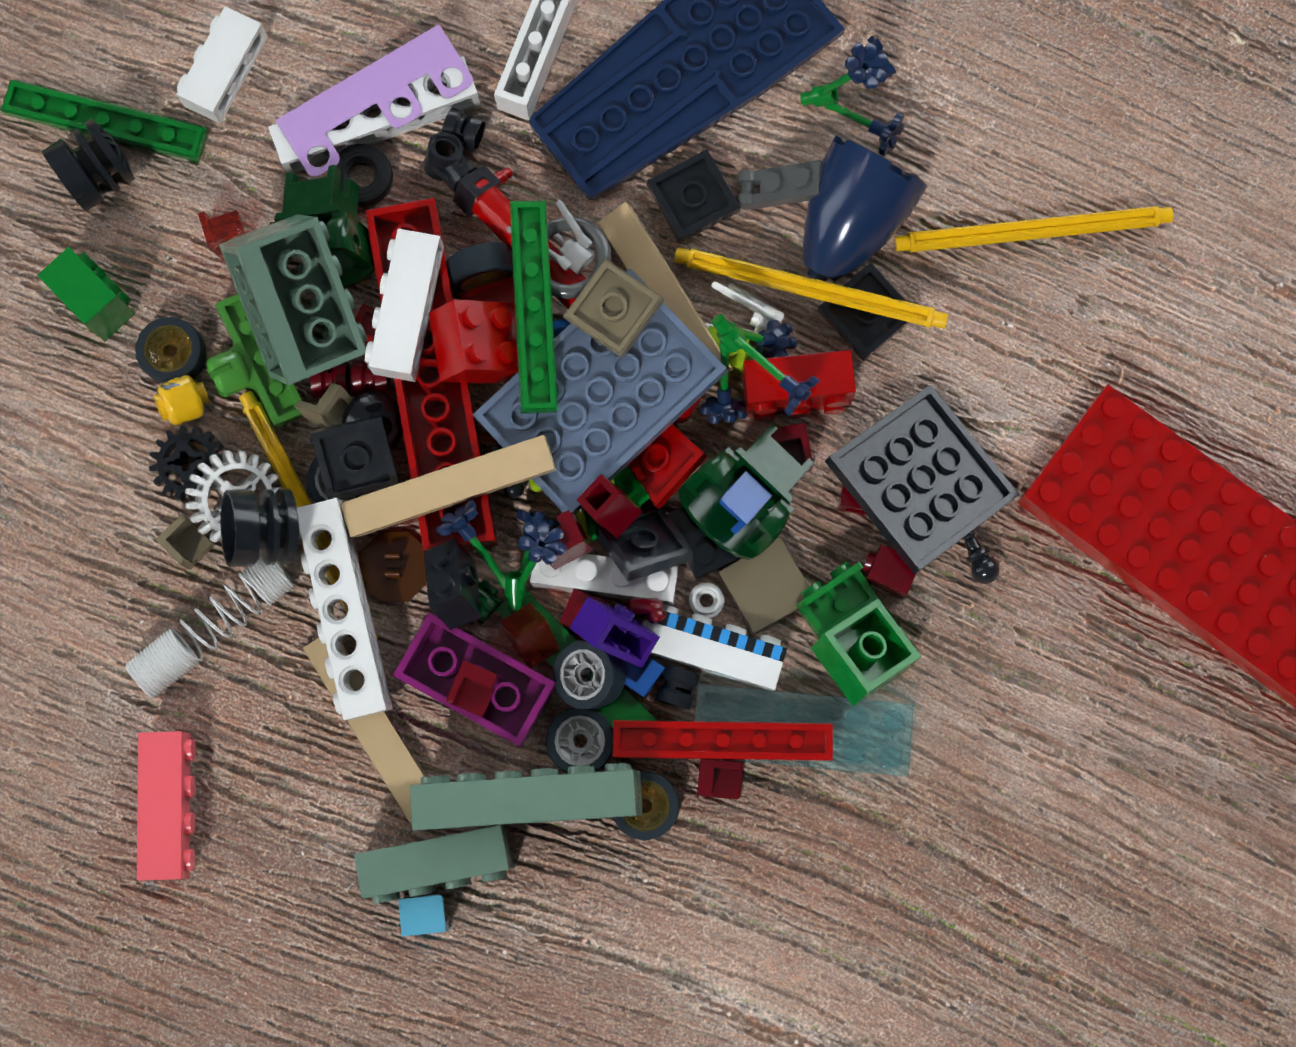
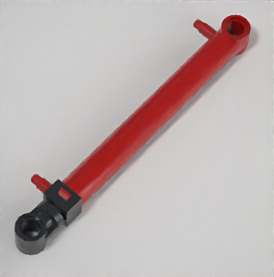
[423,132,701,424]

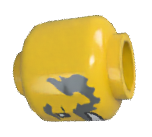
[153,375,209,426]

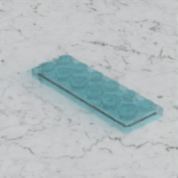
[694,684,914,777]

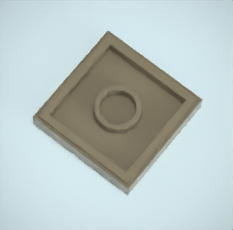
[563,258,665,359]
[718,537,809,634]

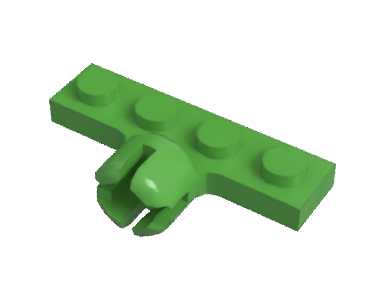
[206,294,304,429]

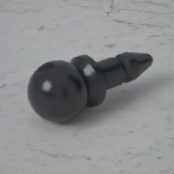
[962,530,1000,584]

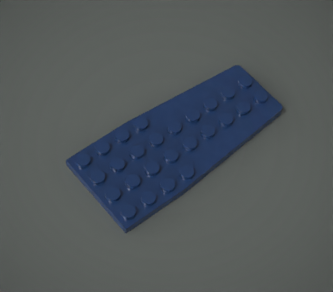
[529,0,845,200]

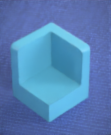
[398,895,449,937]

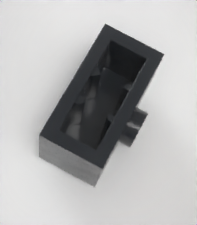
[424,538,482,630]

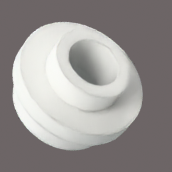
[689,583,724,618]

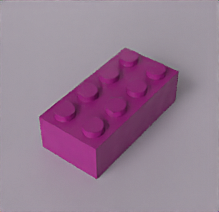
[393,612,556,748]

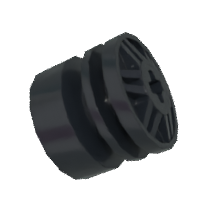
[41,118,135,212]
[220,488,299,567]

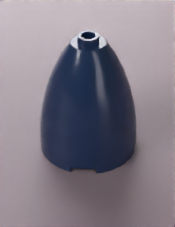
[803,135,928,282]

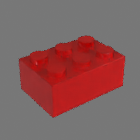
[429,299,518,384]
[741,350,856,422]

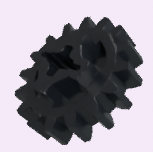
[149,425,228,502]

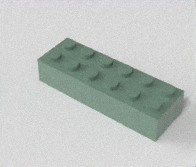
[410,763,643,830]

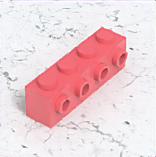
[137,731,196,881]

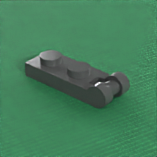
[737,160,824,210]

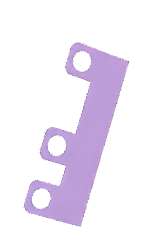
[275,24,473,177]

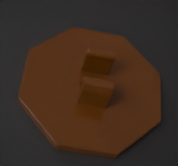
[359,531,427,603]

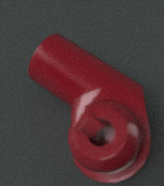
[624,597,667,624]

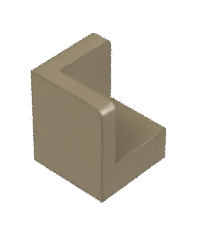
[295,383,353,428]
[155,515,215,570]

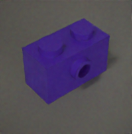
[570,597,660,668]

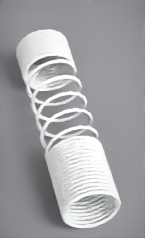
[125,556,295,698]

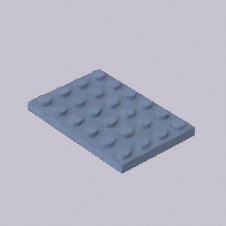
[473,269,728,515]

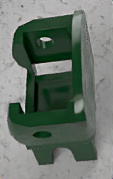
[270,165,375,289]
[679,423,814,560]

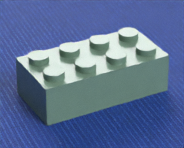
[354,825,515,904]

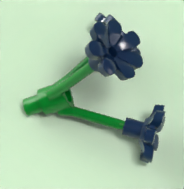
[800,36,905,157]
[700,314,820,424]
[436,499,567,611]

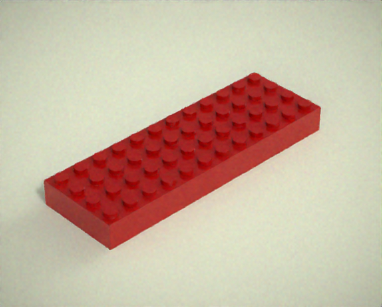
[1017,384,1296,709]

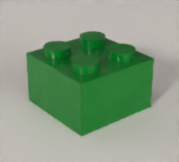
[37,246,135,342]
[810,599,922,707]

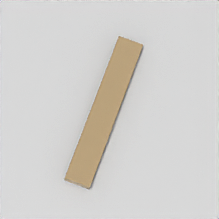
[598,202,733,372]
[340,435,557,539]
[303,638,425,831]

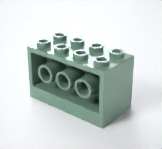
[219,214,367,385]

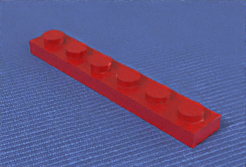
[613,720,833,761]

